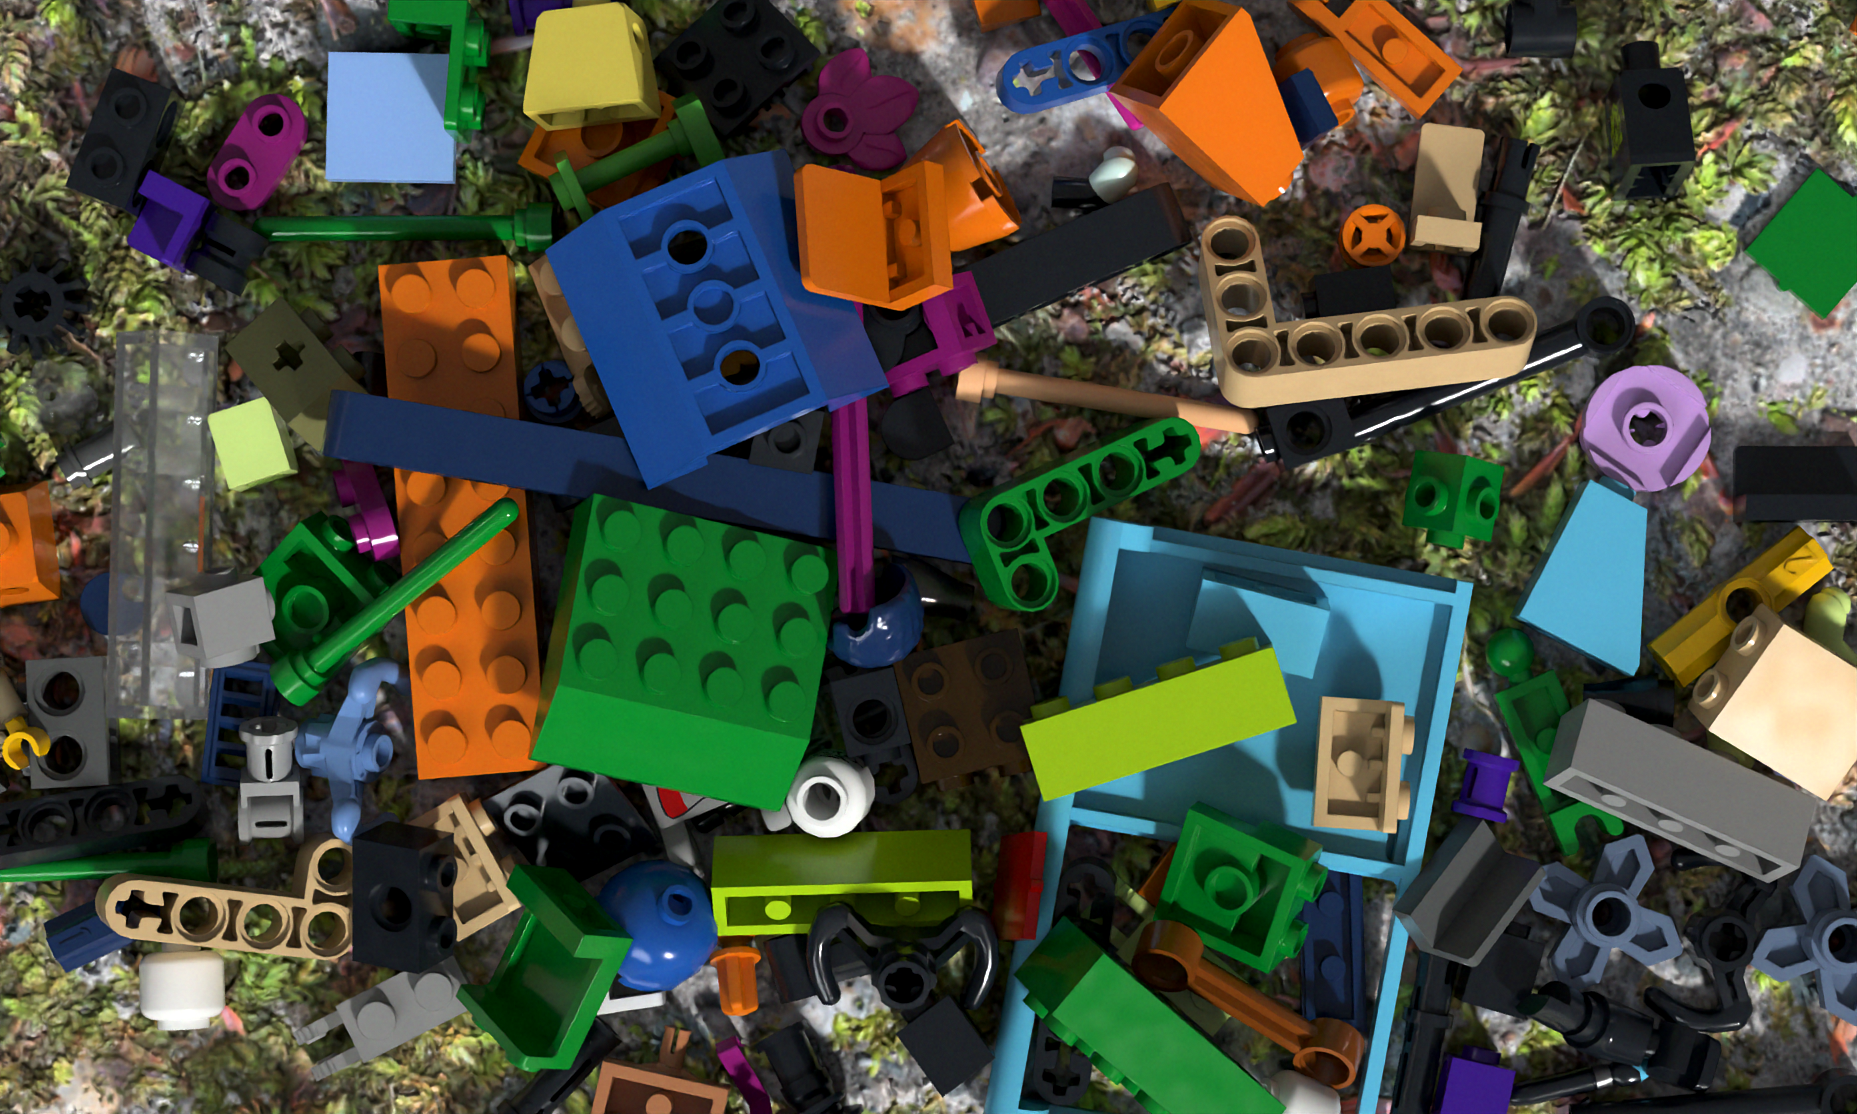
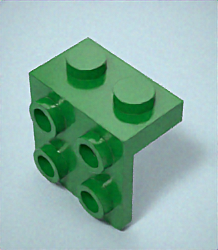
[387,0,492,144]

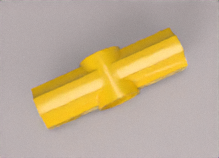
[1646,525,1834,688]

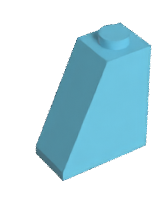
[1510,476,1648,676]

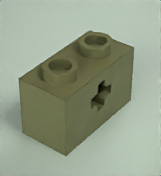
[224,296,371,452]

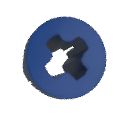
[523,360,584,424]

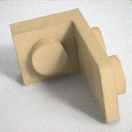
[1405,123,1485,257]

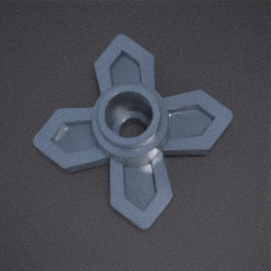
[1527,833,1683,990]
[1749,854,1857,1026]

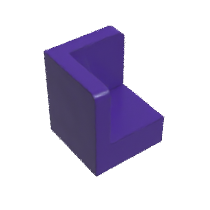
[127,169,218,274]

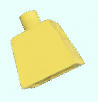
[523,0,661,131]

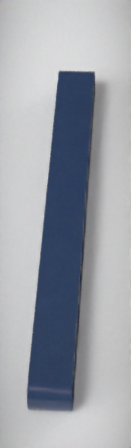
[320,389,1006,565]

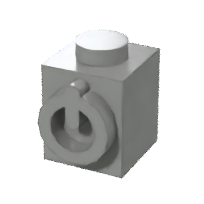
[164,565,275,668]

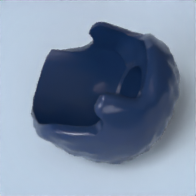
[826,563,924,668]

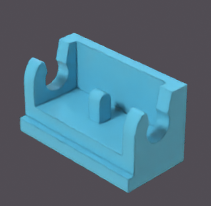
[1185,566,1330,679]

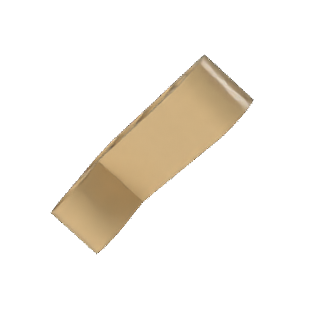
[95,832,352,960]

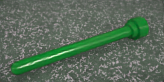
[252,202,558,253]
[269,497,519,706]
[0,837,218,883]

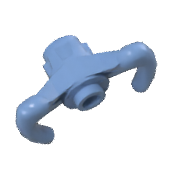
[295,657,412,846]

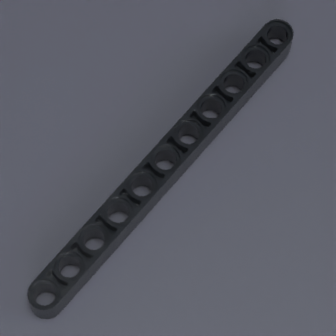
[548,182,1195,513]

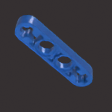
[995,6,1178,114]

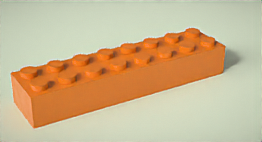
[378,255,550,780]

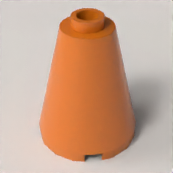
[896,118,1022,254]

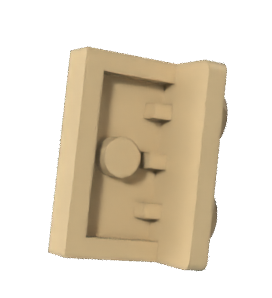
[1311,696,1415,834]
[407,792,524,942]

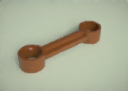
[1131,920,1365,1089]

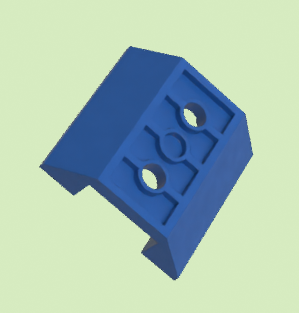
[545,148,889,490]

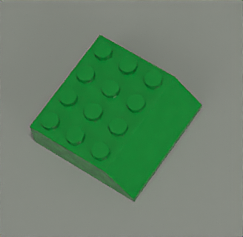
[528,493,838,812]

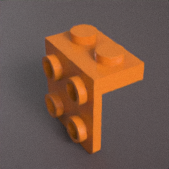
[794,160,954,311]

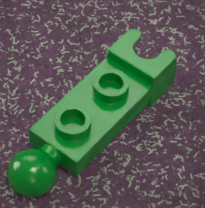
[1484,627,1624,856]

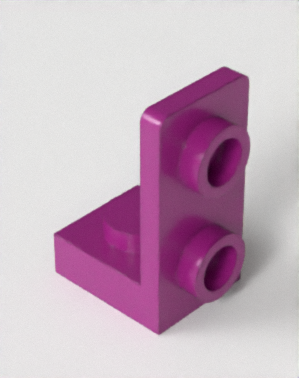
[885,271,998,398]

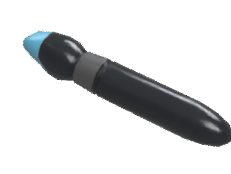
[1509,1059,1649,1106]

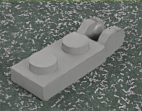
[293,949,471,1082]

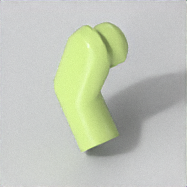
[1803,586,1857,665]

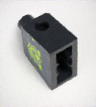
[1605,41,1696,201]

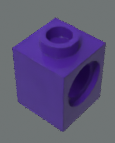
[1431,1044,1516,1114]

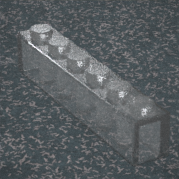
[105,329,219,720]

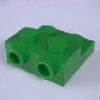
[251,510,401,688]
[1152,801,1328,974]

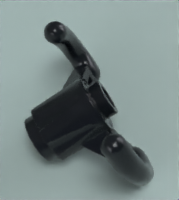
[1643,847,1778,1034]
[805,901,999,1010]

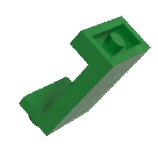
[456,864,634,1072]

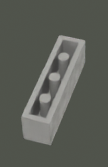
[1542,698,1817,883]

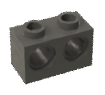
[17,656,122,789]

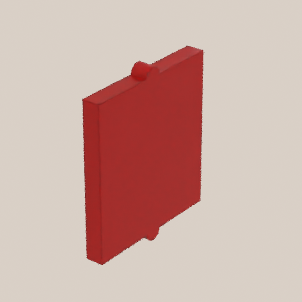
[992,831,1047,942]

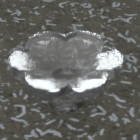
[17,359,99,436]

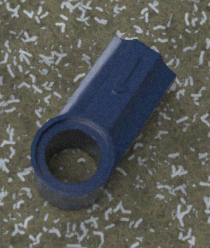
[43,890,165,973]

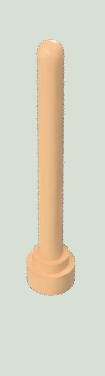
[954,352,1259,434]

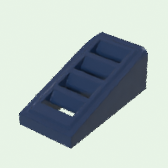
[201,660,282,788]

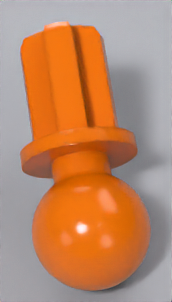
[709,935,761,1016]

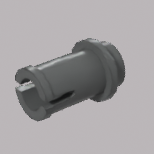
[55,417,143,489]

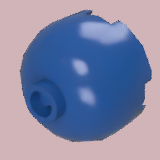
[594,859,718,993]

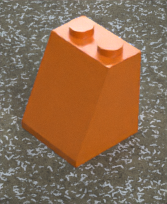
[1108,0,1304,208]

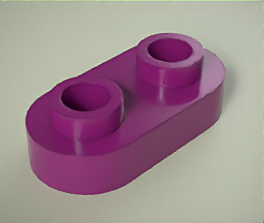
[207,94,309,214]
[331,459,401,562]

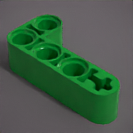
[958,417,1201,612]

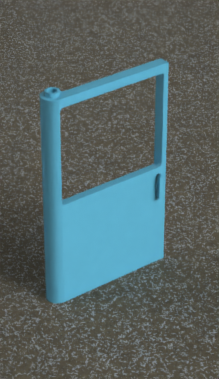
[983,515,1474,1114]

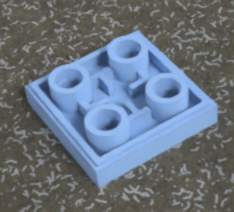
[325,52,457,184]

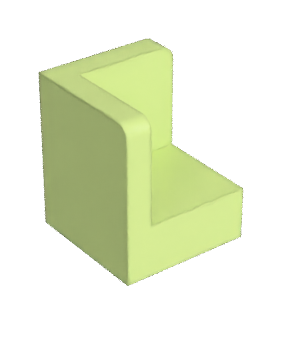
[207,397,301,492]

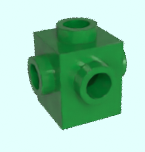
[1402,450,1505,550]

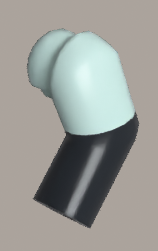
[1051,146,1139,211]

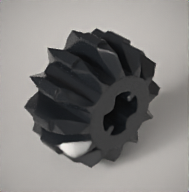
[0,252,96,362]

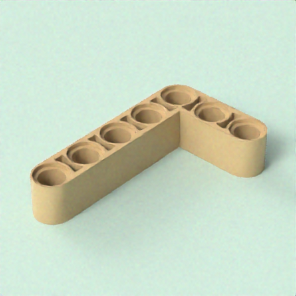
[1198,215,1537,408]

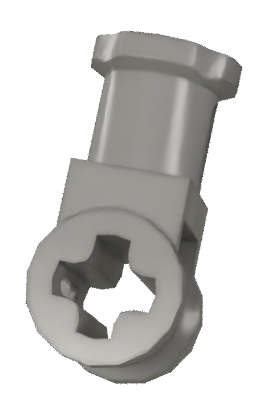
[238,716,305,846]

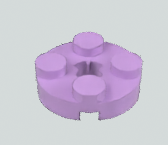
[1579,365,1711,492]

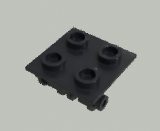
[652,0,821,142]
[481,764,660,883]

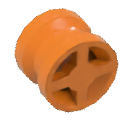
[1337,204,1406,269]

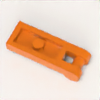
[1286,0,1464,120]

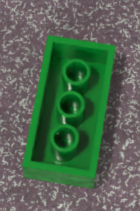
[1013,915,1286,1114]

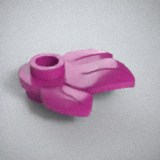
[800,48,919,171]

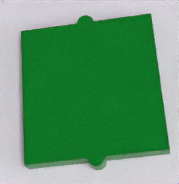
[1743,167,1857,320]

